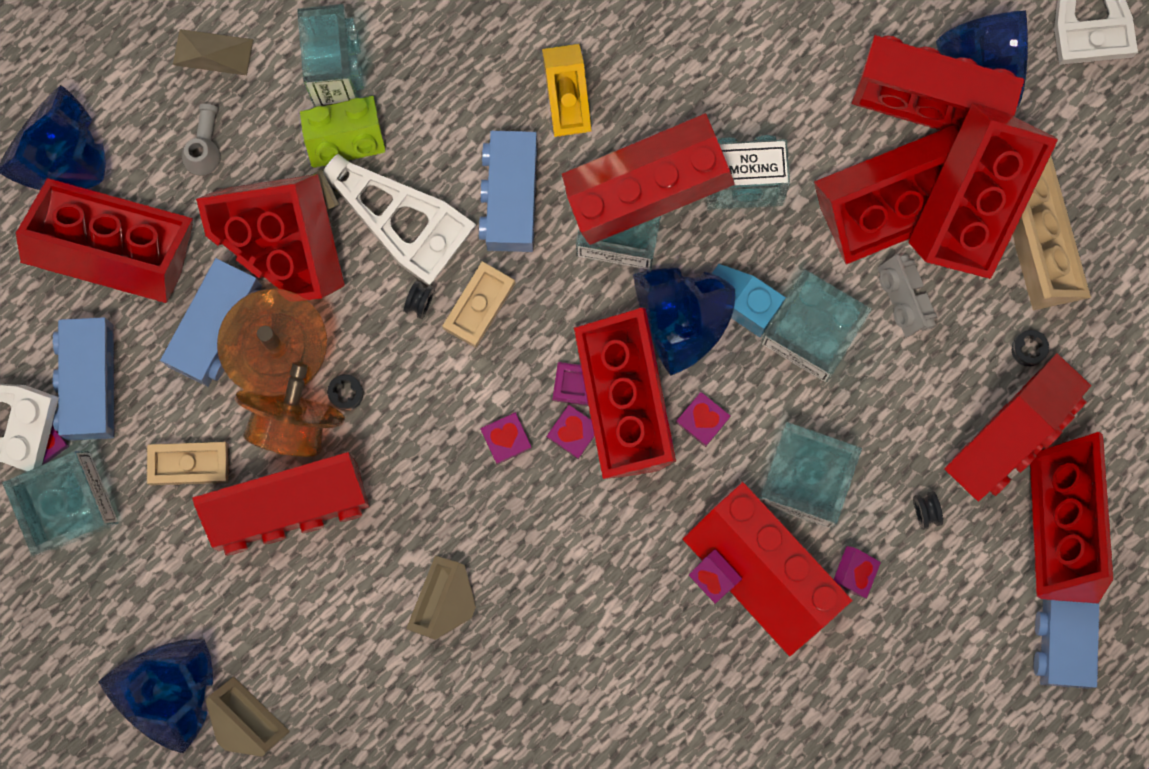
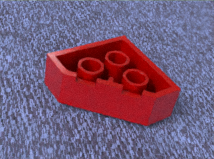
[196,174,345,302]
[944,353,1092,502]

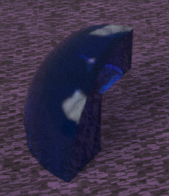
[936,10,1028,108]
[0,85,106,190]
[633,268,735,376]
[98,639,213,753]

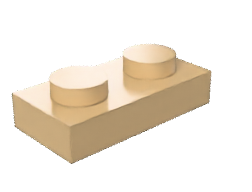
[442,261,516,348]
[147,442,228,486]

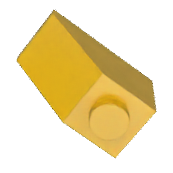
[542,44,592,137]

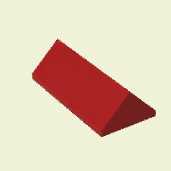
[574,307,676,479]
[1030,432,1113,604]

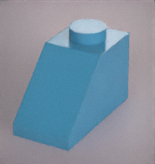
[697,264,786,337]

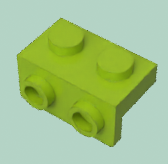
[300,96,385,168]

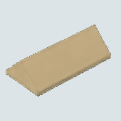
[1012,156,1091,311]

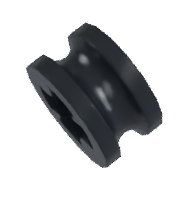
[403,280,435,319]
[1011,330,1049,367]
[327,374,364,411]
[913,491,943,530]

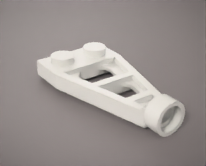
[1054,0,1138,65]
[323,154,476,287]
[0,384,59,473]

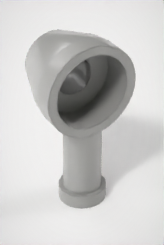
[182,104,220,176]

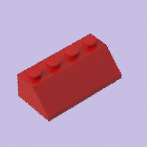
[851,35,1025,131]
[908,103,1058,279]
[562,113,735,245]
[814,125,959,265]
[15,178,193,303]
[192,452,369,556]
[682,482,853,657]

